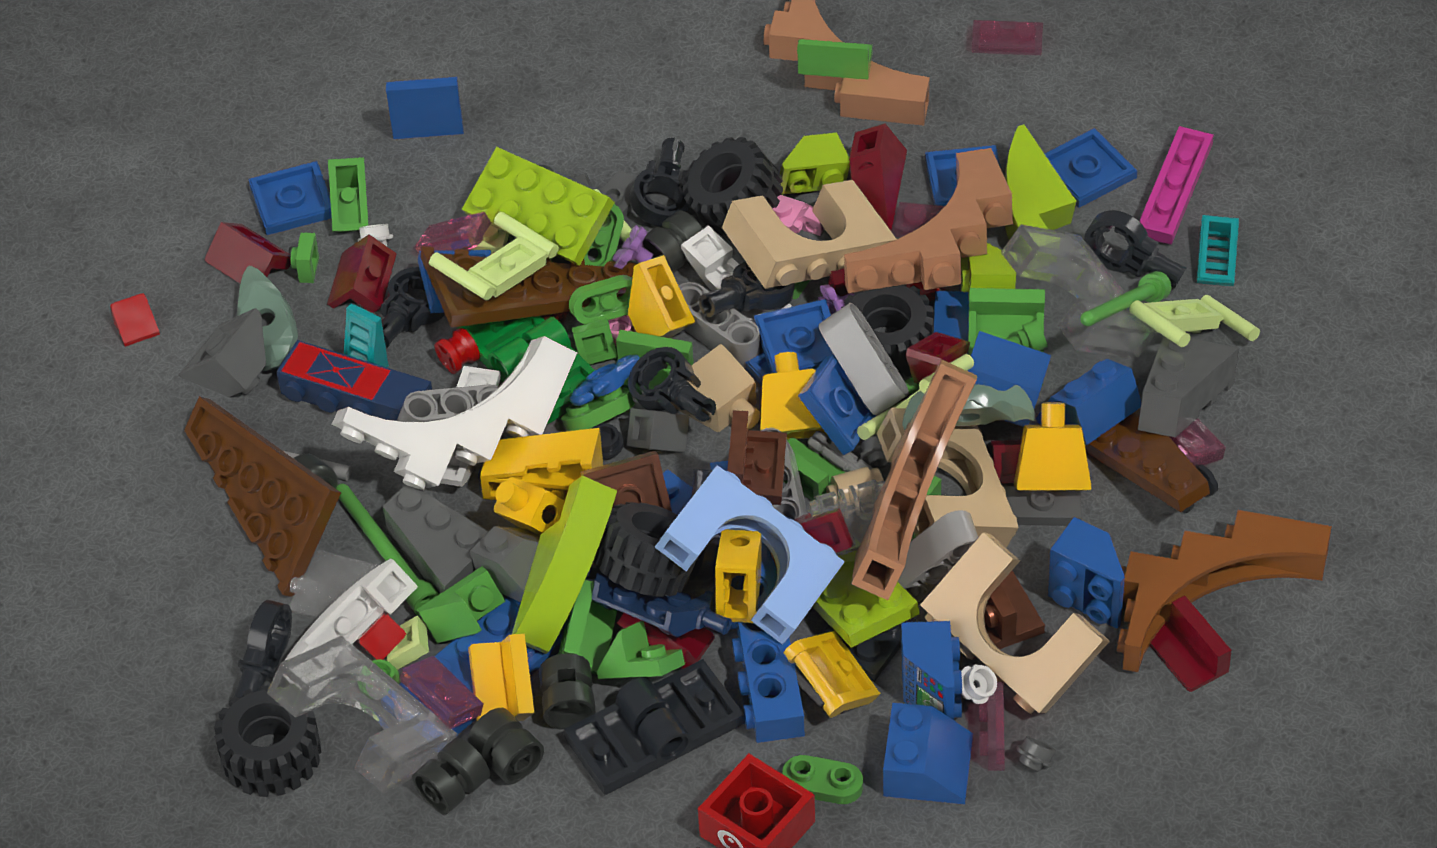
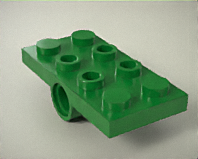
[457,316,595,425]

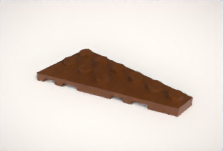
[420,246,638,327]
[184,396,341,597]

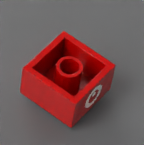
[698,753,815,848]

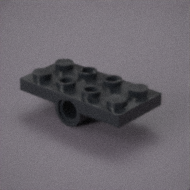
[564,659,745,795]

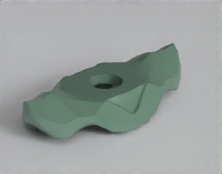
[237,265,298,371]
[902,384,1035,430]

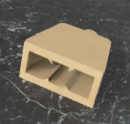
[670,344,761,432]

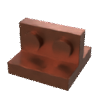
[727,410,787,505]
[580,451,672,511]
[973,571,1045,659]

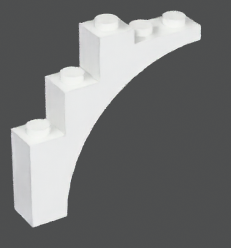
[332,336,577,491]

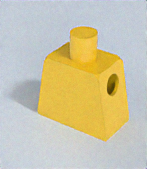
[760,352,827,441]
[1014,402,1091,490]
[494,477,565,535]
[715,529,761,623]

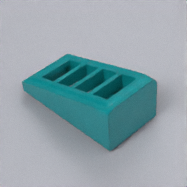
[1197,215,1239,286]
[344,304,389,368]

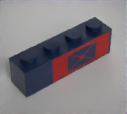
[277,340,432,421]

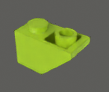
[780,132,850,195]
[961,243,1016,298]

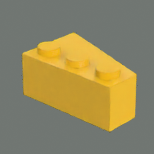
[480,428,603,500]

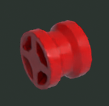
[434,328,480,374]

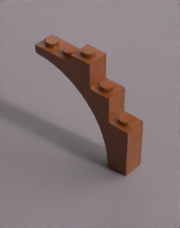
[1117,510,1332,672]

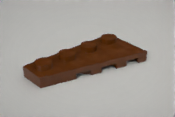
[1085,408,1210,512]

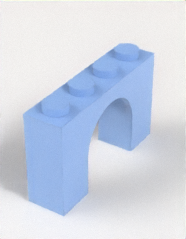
[655,465,845,645]

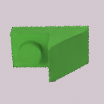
[328,157,368,233]
[417,566,505,643]
[597,621,685,679]

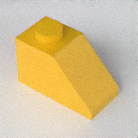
[628,255,695,338]

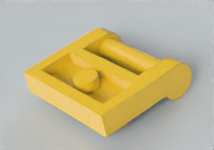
[784,631,881,718]

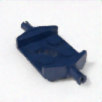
[587,562,732,637]

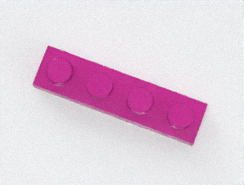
[1139,126,1214,245]

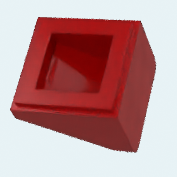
[110,293,160,347]
[356,613,406,660]

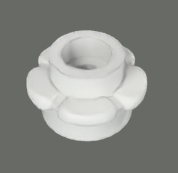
[358,224,393,246]
[961,665,997,704]

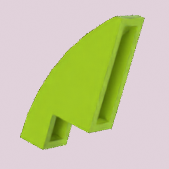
[1004,124,1077,272]
[512,475,617,654]

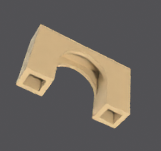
[722,180,897,289]
[876,408,1019,548]
[920,532,1109,714]

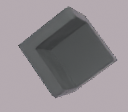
[627,408,690,452]

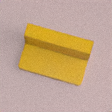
[468,634,534,721]

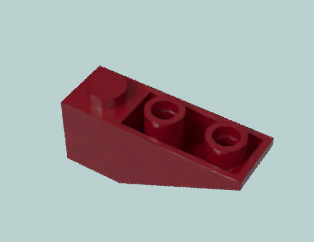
[849,123,907,231]

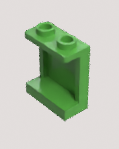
[968,288,1045,386]

